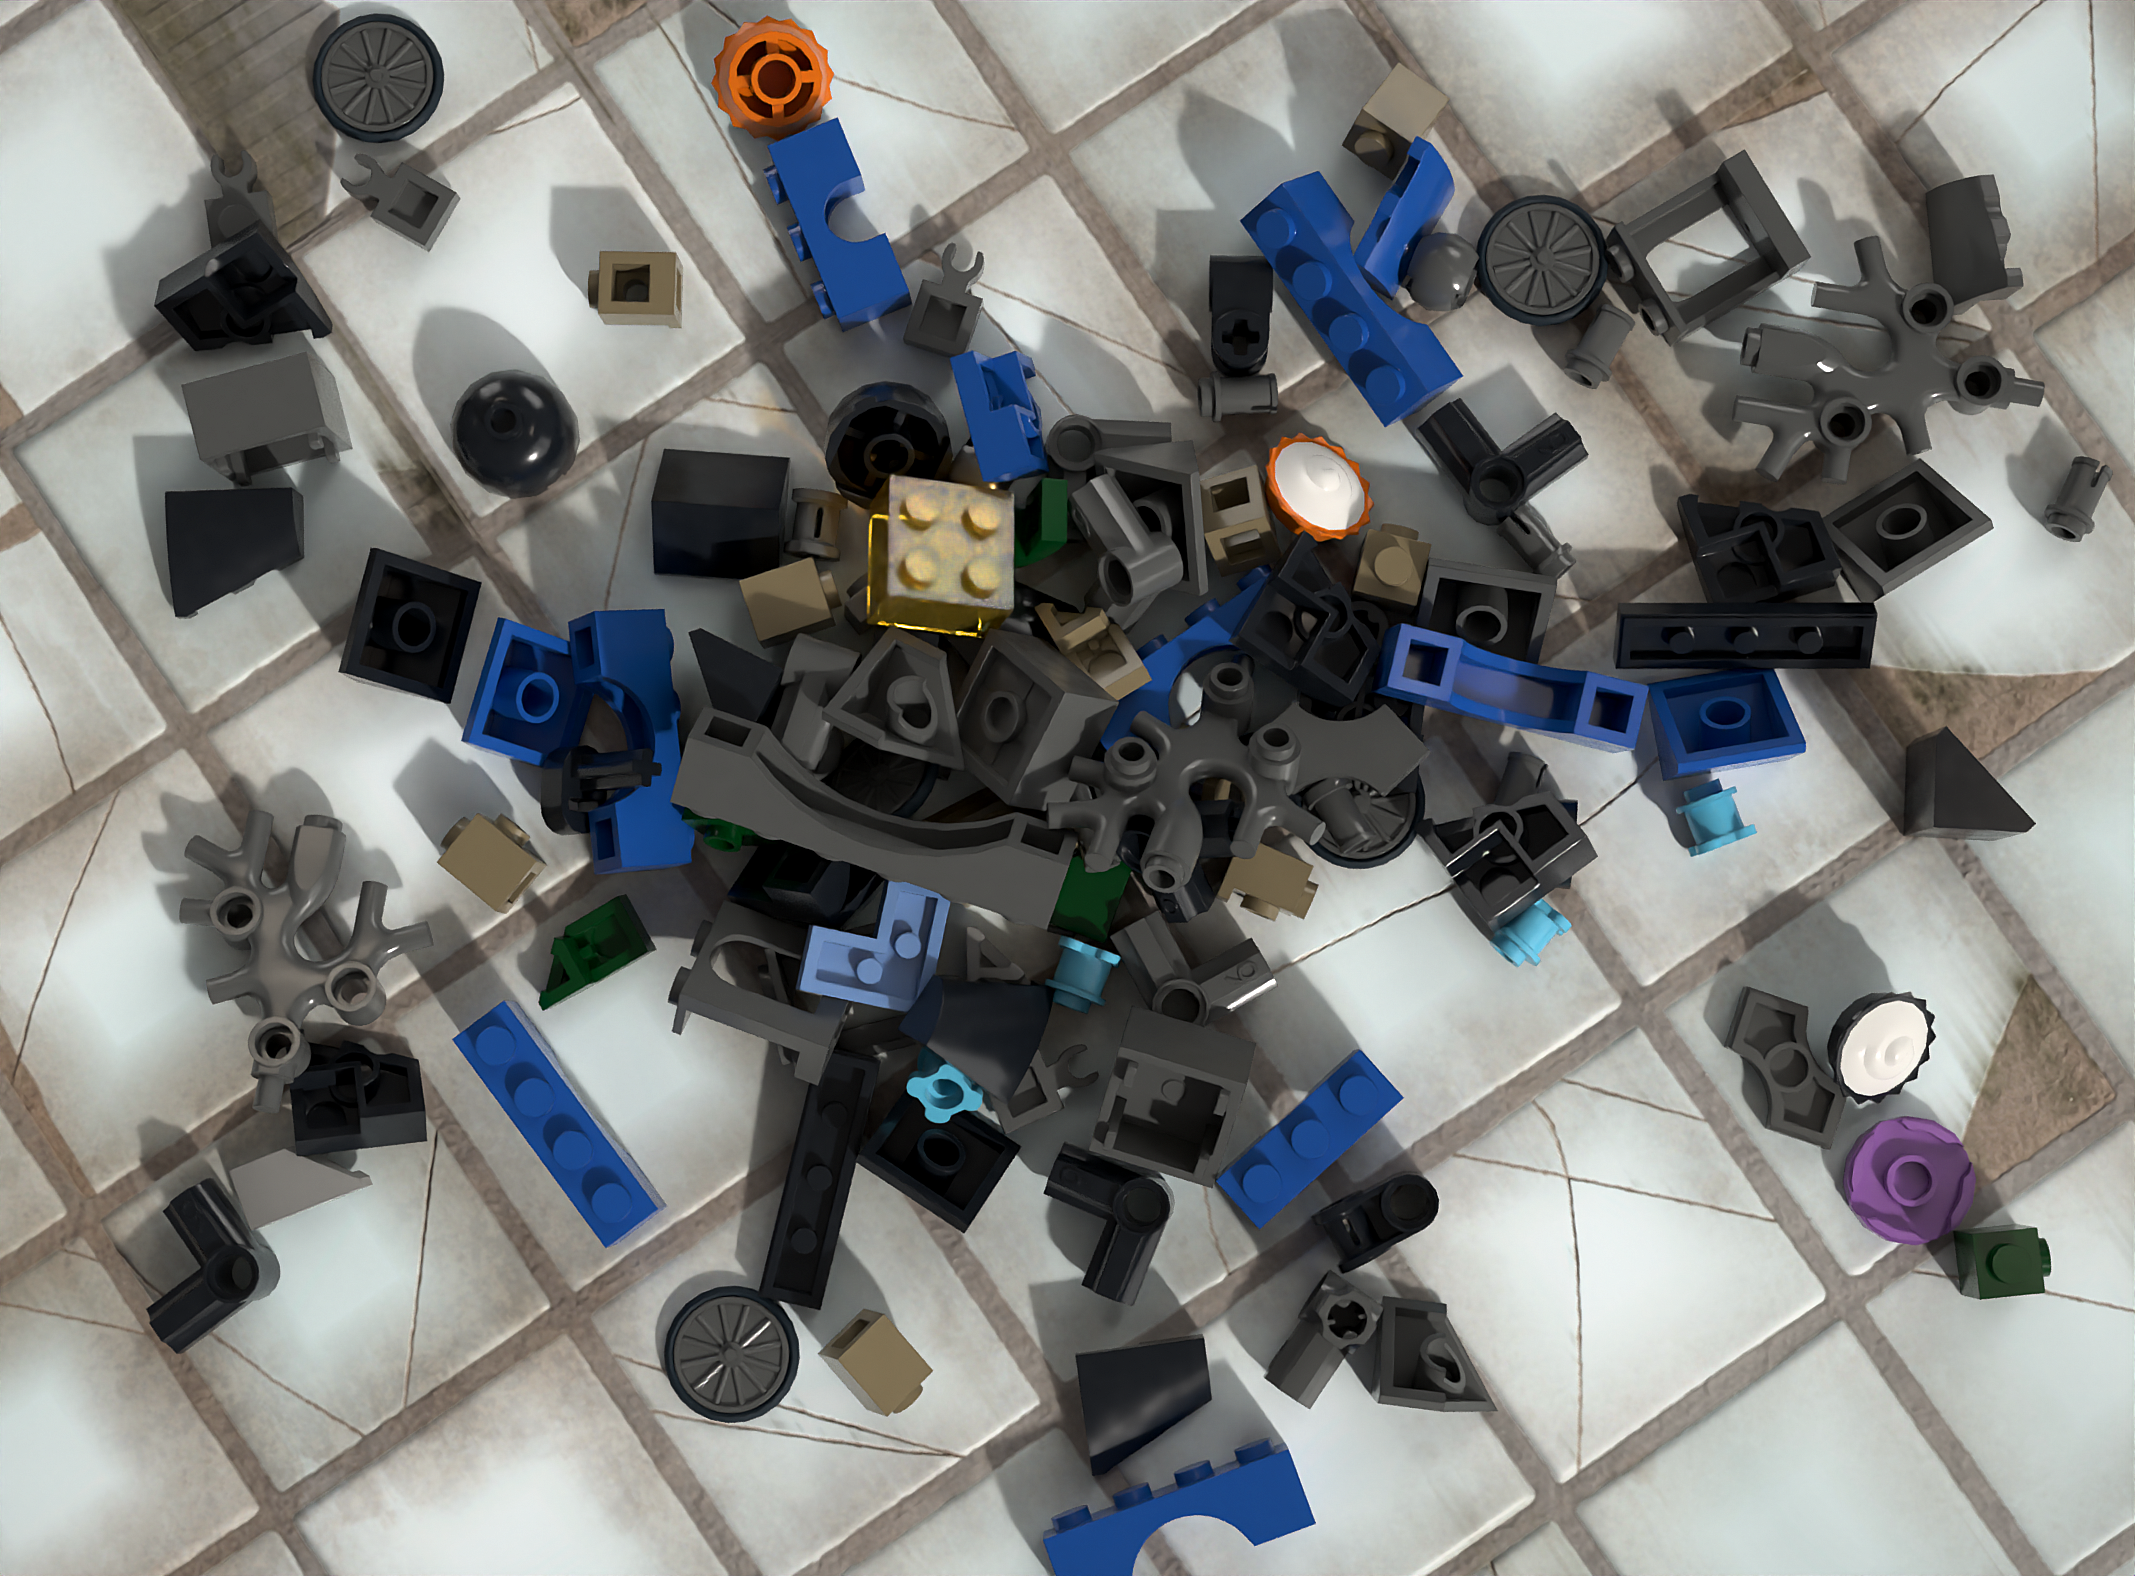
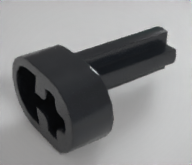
[540,745,662,835]

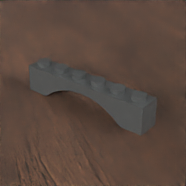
[670,706,1079,930]

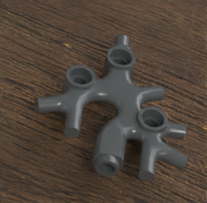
[1732,236,2045,484]
[1046,654,1326,893]
[179,810,434,1113]

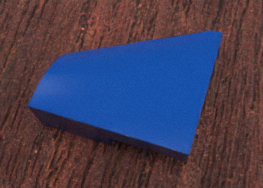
[1353,136,1455,300]
[949,350,1049,482]

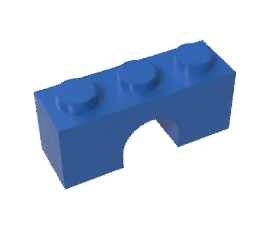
[763,117,912,332]
[1215,1049,1404,1230]

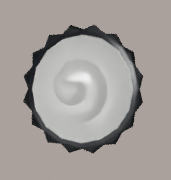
[1827,991,1936,1105]

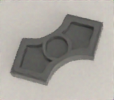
[1247,702,1431,797]
[1724,986,1847,1150]

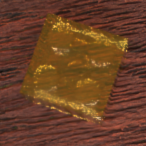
[867,475,1014,638]

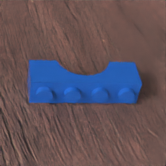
[1240,171,1463,427]
[1098,564,1273,754]
[568,609,695,875]
[1371,623,1649,753]
[452,1000,667,1248]
[1043,1437,1316,1576]

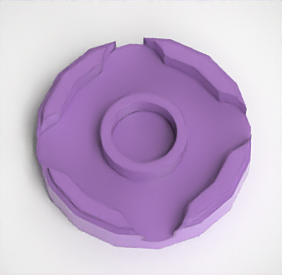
[1843,1116,1976,1245]

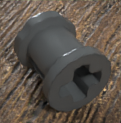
[783,488,849,562]

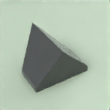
[822,625,965,771]
[1371,1296,1498,1412]

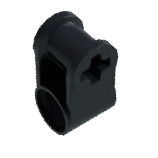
[1209,255,1273,377]
[1311,1171,1439,1274]

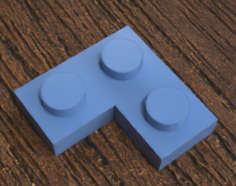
[796,879,950,1013]

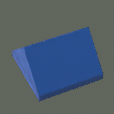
[461,617,594,768]
[1647,669,1806,781]

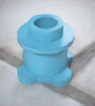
[1675,778,1757,857]
[1489,898,1572,967]
[1044,935,1121,1014]
[906,1047,983,1123]

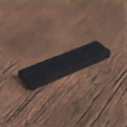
[1613,602,1878,669]
[758,1047,881,1310]

